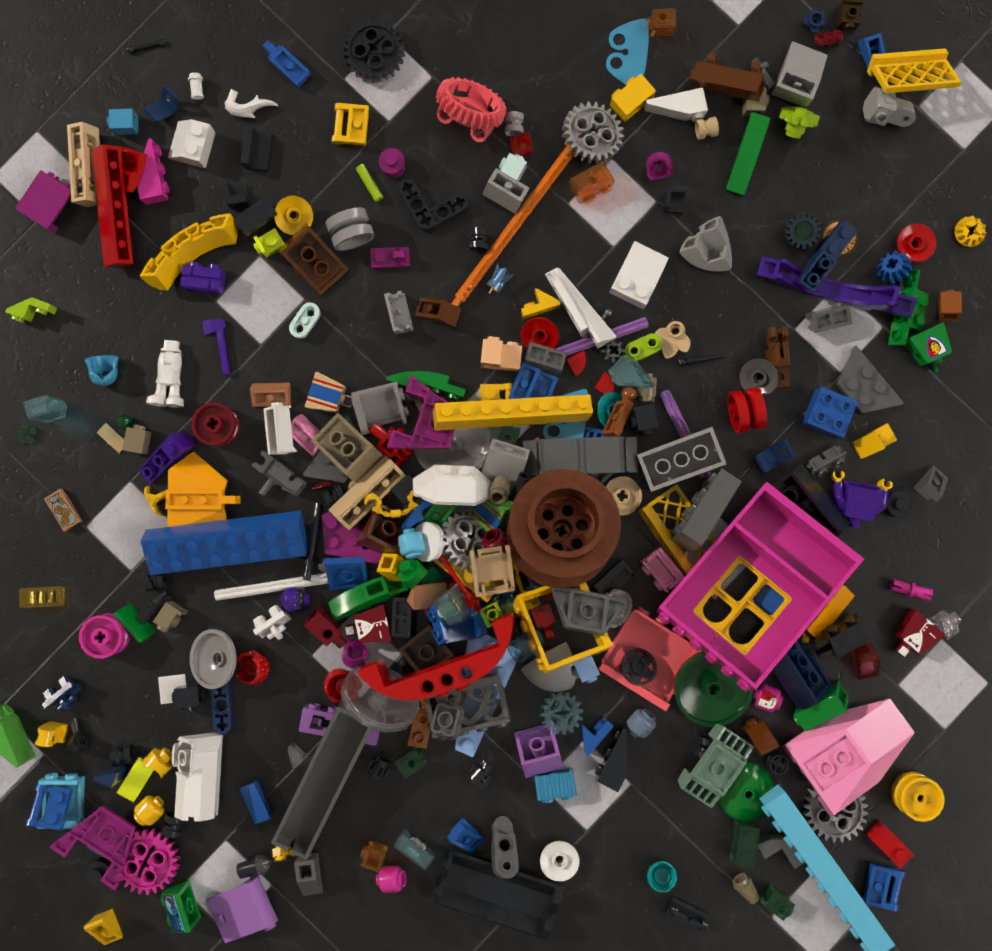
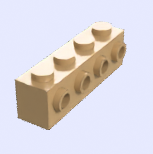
[329,455,406,530]

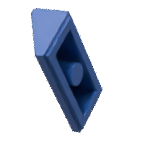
[239,780,273,824]

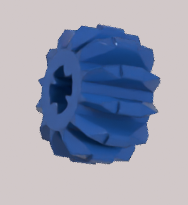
[877,250,912,285]

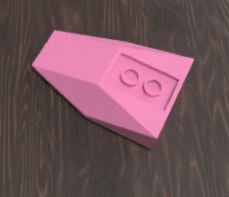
[782,699,915,815]

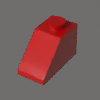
[865,820,914,869]

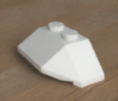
[413,465,491,506]

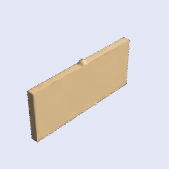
[97,423,124,453]

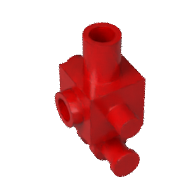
[369,423,414,467]

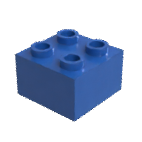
[801,387,858,439]

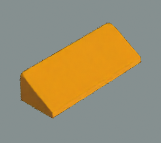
[805,585,855,639]

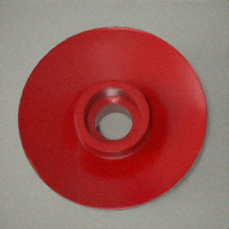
[897,223,936,262]
[520,317,559,349]

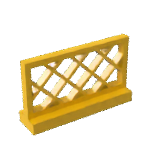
[867,49,961,93]
[637,484,716,574]

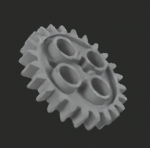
[562,102,624,164]
[442,511,487,573]
[802,788,869,843]

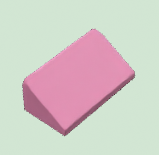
[291,414,320,457]

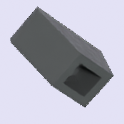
[294,853,323,896]

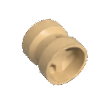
[695,117,719,140]

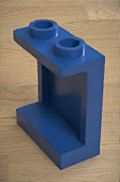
[428,596,488,646]

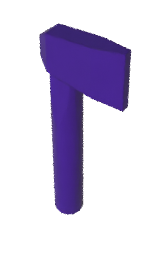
[202,319,231,376]

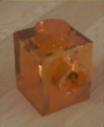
[647,8,676,36]
[360,841,388,873]

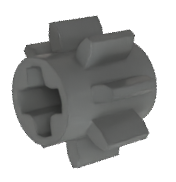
[601,340,626,364]

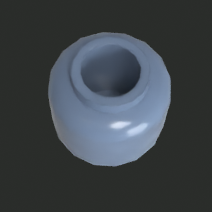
[627,708,656,738]

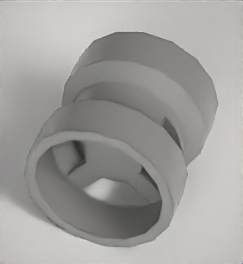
[505,111,524,137]

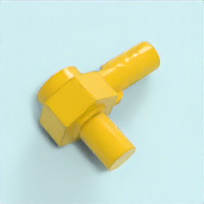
[272,846,296,862]

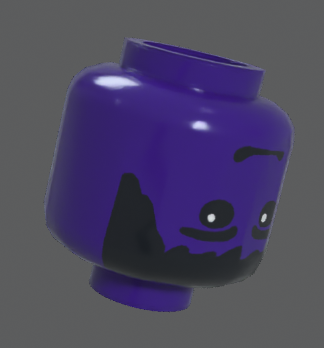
[281,587,310,612]

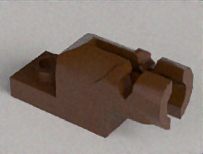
[765,326,791,388]

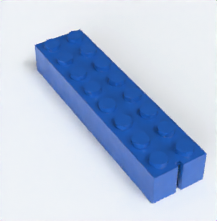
[140,511,308,575]

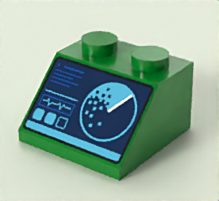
[161,880,201,933]

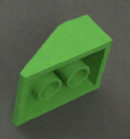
[0,704,35,768]

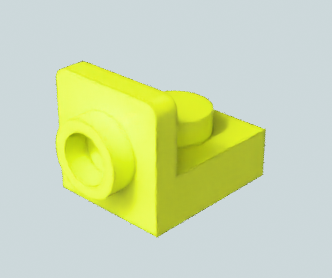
[253,228,285,258]

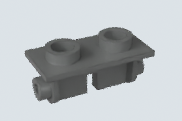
[805,446,847,478]

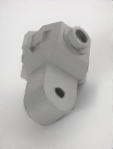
[863,86,916,127]

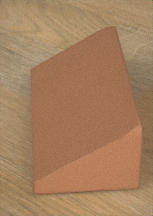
[250,383,291,407]
[407,582,447,610]

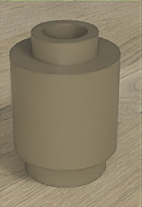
[637,374,657,402]
[488,476,511,504]

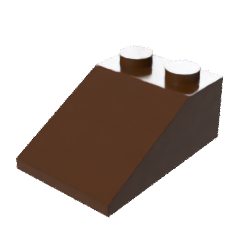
[278,223,349,295]
[356,504,418,560]

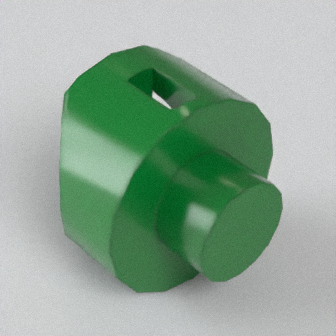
[397,559,428,589]

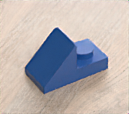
[581,718,613,756]
[447,818,485,853]

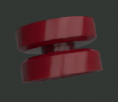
[191,403,241,447]

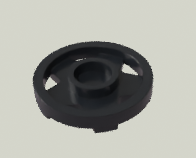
[620,648,657,686]

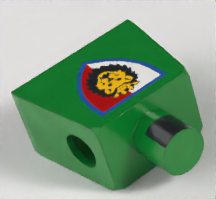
[906,322,952,373]

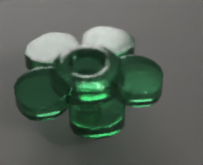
[14,423,37,445]

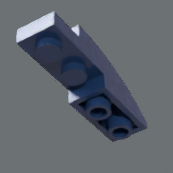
[798,219,858,293]

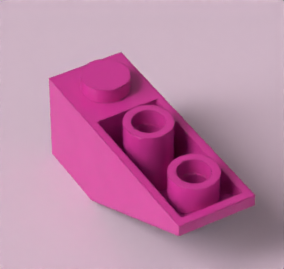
[137,138,170,205]

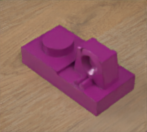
[370,247,410,269]

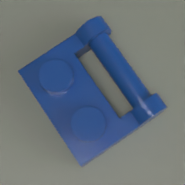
[25,785,73,831]
[863,863,906,911]

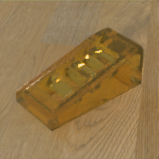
[19,586,64,608]

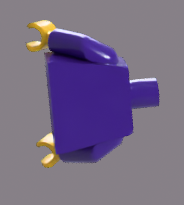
[831,471,893,528]

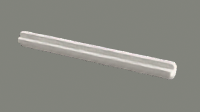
[214,573,328,601]

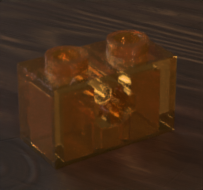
[569,161,615,204]

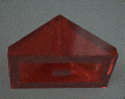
[851,641,881,680]

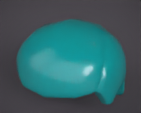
[647,861,677,893]

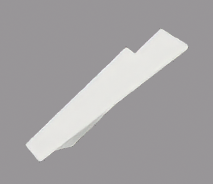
[545,268,616,348]

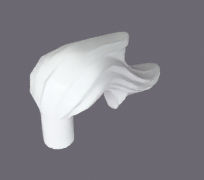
[225,89,278,118]

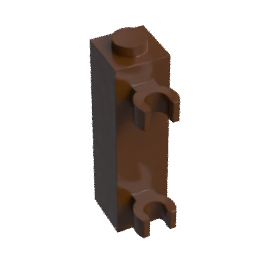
[690,52,766,102]

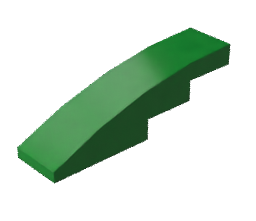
[725,112,770,195]

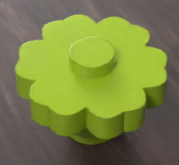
[779,106,820,138]

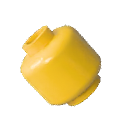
[134,795,164,826]

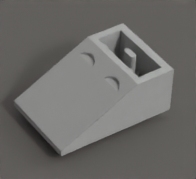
[771,41,828,108]

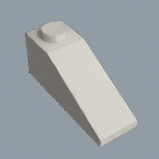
[644,88,708,122]

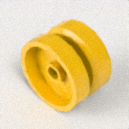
[891,771,945,822]

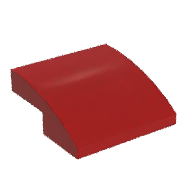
[121,147,147,193]

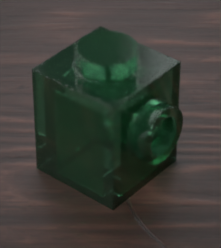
[497,426,521,445]
[395,747,427,779]
[760,884,795,921]

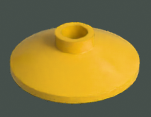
[274,196,313,235]

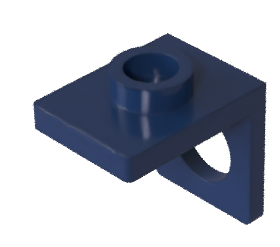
[144,84,178,123]
[755,440,795,473]

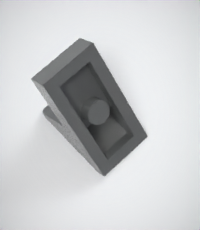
[914,465,948,502]

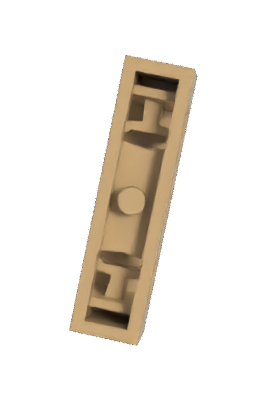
[67,122,100,207]

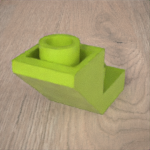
[5,297,57,323]
[479,598,516,628]

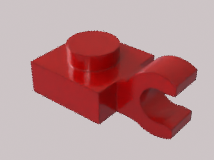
[531,603,556,640]

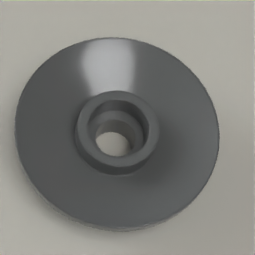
[739,358,778,396]

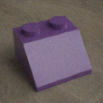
[514,723,564,778]

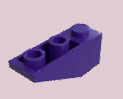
[138,430,196,485]

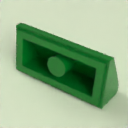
[114,603,156,643]

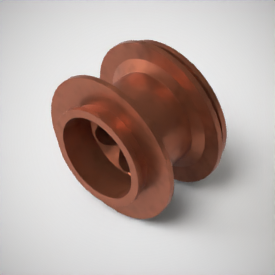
[507,469,621,588]

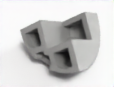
[680,216,732,271]
[521,642,576,692]

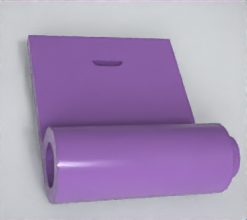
[206,876,278,943]

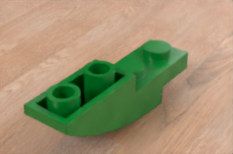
[387,371,466,401]
[328,576,409,621]

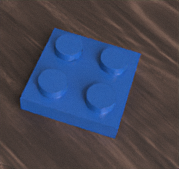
[325,557,369,590]

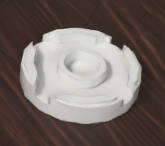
[415,522,445,561]

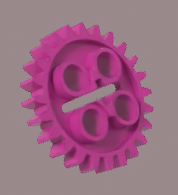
[120,828,180,895]

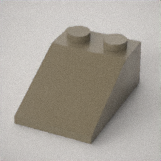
[311,413,383,483]

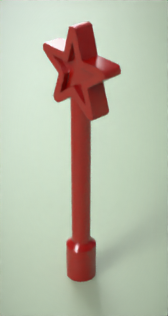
[438,553,481,612]

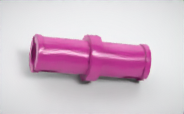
[890,579,933,601]

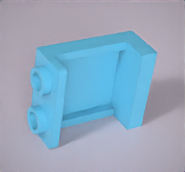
[37,773,85,829]

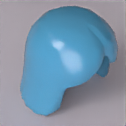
[85,355,118,386]

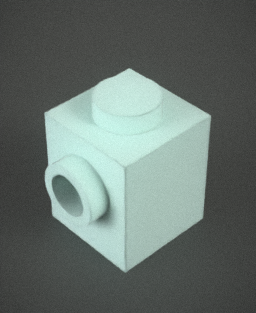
[499,153,527,181]

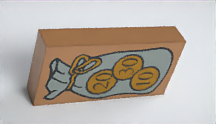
[44,488,82,532]

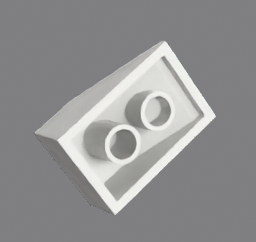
[609,241,669,309]

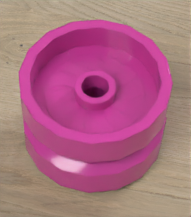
[79,613,131,659]

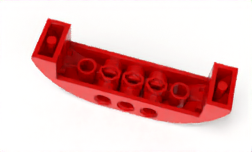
[357,612,515,701]

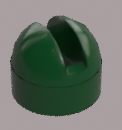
[117,415,133,431]

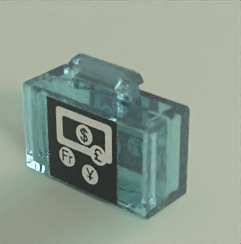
[394,829,435,870]

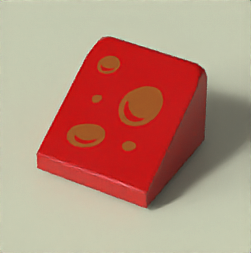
[510,132,532,156]

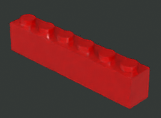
[91,144,133,268]

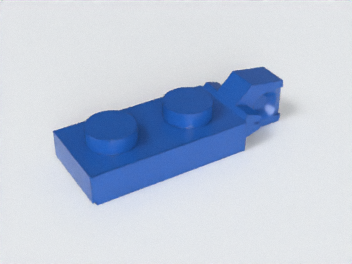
[263,40,312,88]

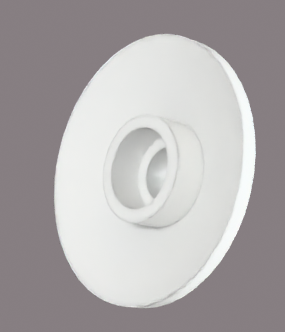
[540,841,579,881]

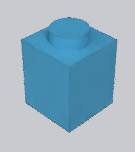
[106,109,139,135]

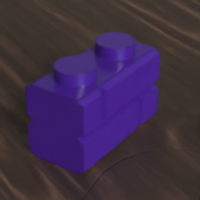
[180,262,226,295]

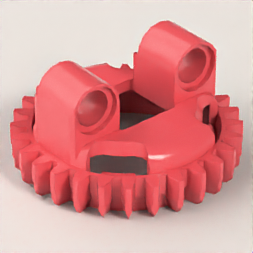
[436,77,506,142]

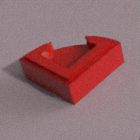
[566,350,586,377]
[594,372,614,395]

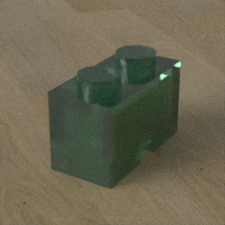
[730,819,760,869]

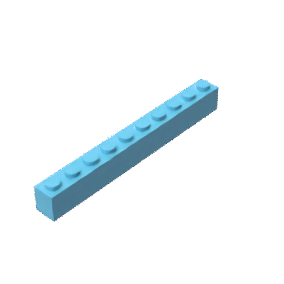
[759,785,895,951]

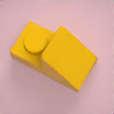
[521,288,561,319]
[852,423,897,459]

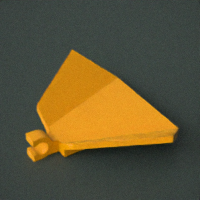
[165,452,241,527]

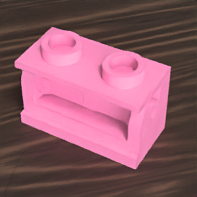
[640,547,684,593]

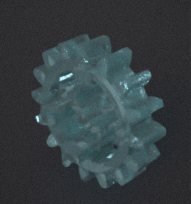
[540,691,583,735]

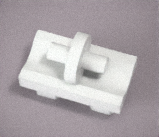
[253,605,292,640]

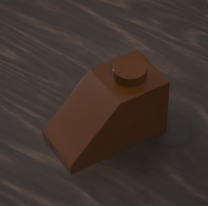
[414,297,461,327]
[742,717,780,756]

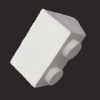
[168,119,216,169]

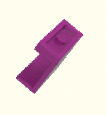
[15,170,71,234]

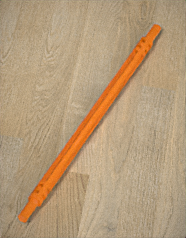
[451,136,584,307]

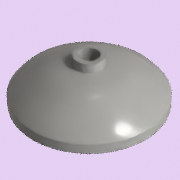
[190,629,237,689]

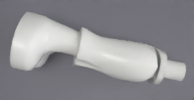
[146,340,184,408]

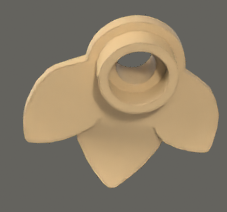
[651,321,690,359]

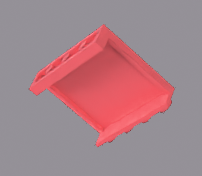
[597,607,701,711]

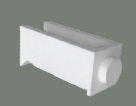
[264,402,298,455]

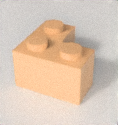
[481,336,522,372]

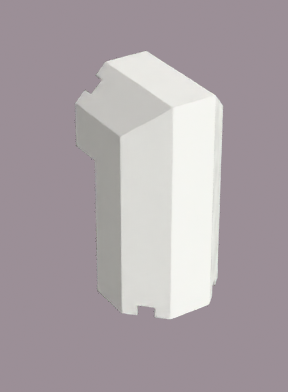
[172,732,223,821]

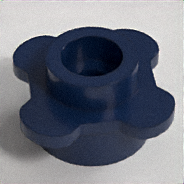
[803,10,827,33]

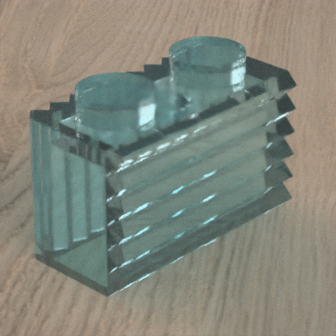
[24,395,67,423]

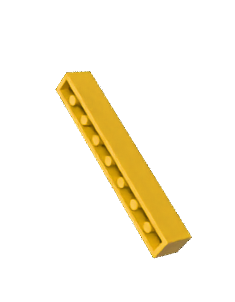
[433,395,593,431]

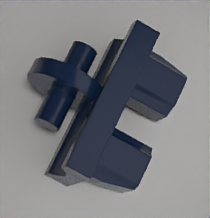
[42,676,83,712]

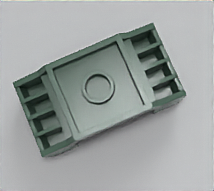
[678,724,754,808]

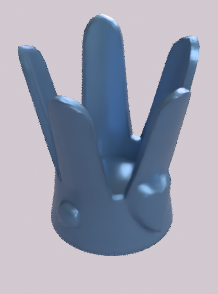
[487,264,514,293]
[494,583,516,609]

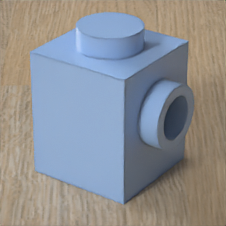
[572,656,600,683]

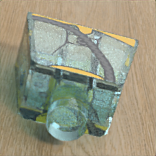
[434,583,479,626]

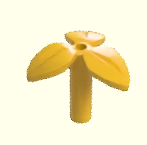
[144,486,168,516]

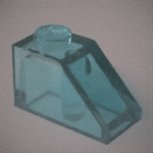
[608,355,655,388]

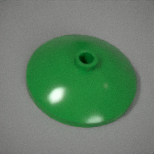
[718,761,774,821]

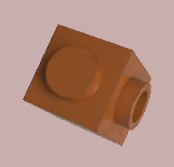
[938,290,962,322]

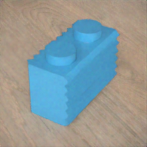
[535,768,577,803]

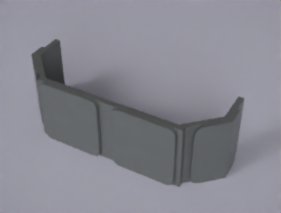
[523,436,638,476]

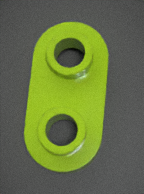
[625,334,662,362]

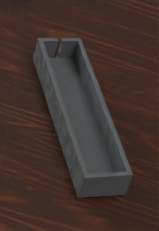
[271,698,378,860]

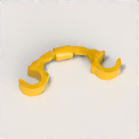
[364,490,419,518]

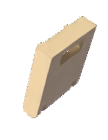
[469,545,515,597]

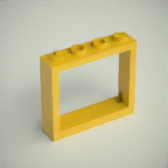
[513,582,613,675]

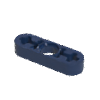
[211,681,233,734]

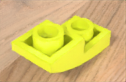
[117,757,154,802]

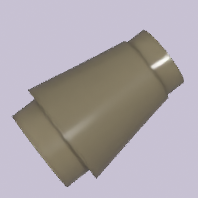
[733,873,760,904]

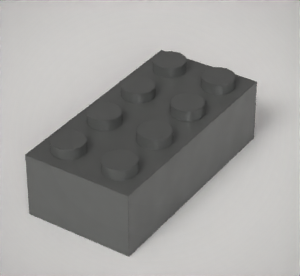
[670,468,742,553]

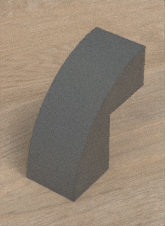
[753,834,805,869]

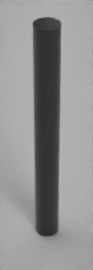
[303,503,323,581]

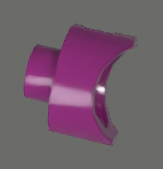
[379,148,406,178]
[646,152,673,180]
[341,639,370,669]

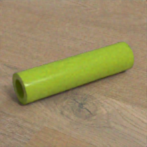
[356,164,383,202]

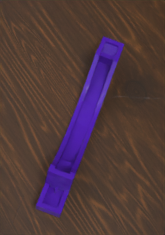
[757,256,917,318]

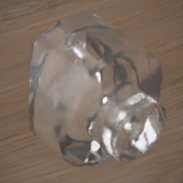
[929,610,962,640]

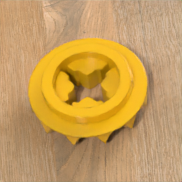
[955,216,987,247]

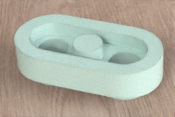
[289,302,321,339]

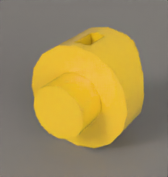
[142,748,173,779]

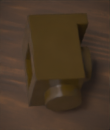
[837,0,864,31]

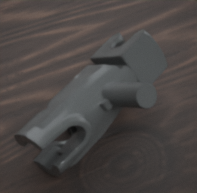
[252,450,307,497]

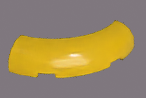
[140,213,237,291]

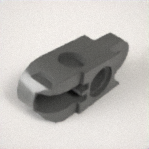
[491,816,519,879]

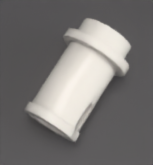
[188,73,204,100]

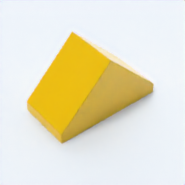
[84,908,123,945]

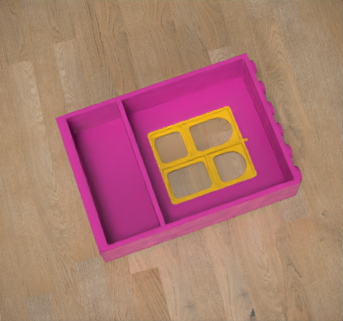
[657,482,864,692]

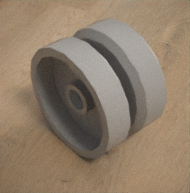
[325,207,375,251]

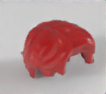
[236,650,270,685]
[323,668,361,703]

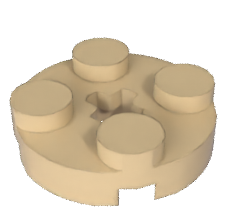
[605,476,642,515]

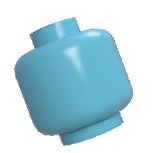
[398,528,425,559]

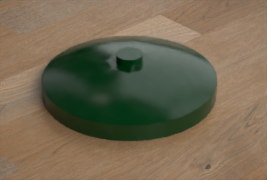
[673,651,753,727]

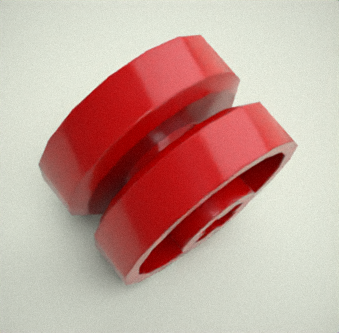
[727,387,767,434]

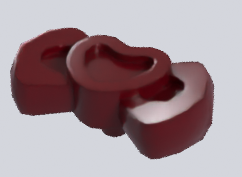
[815,30,844,47]

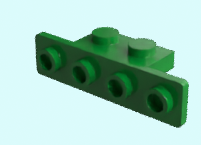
[888,269,929,346]

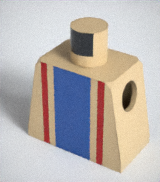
[305,372,353,413]

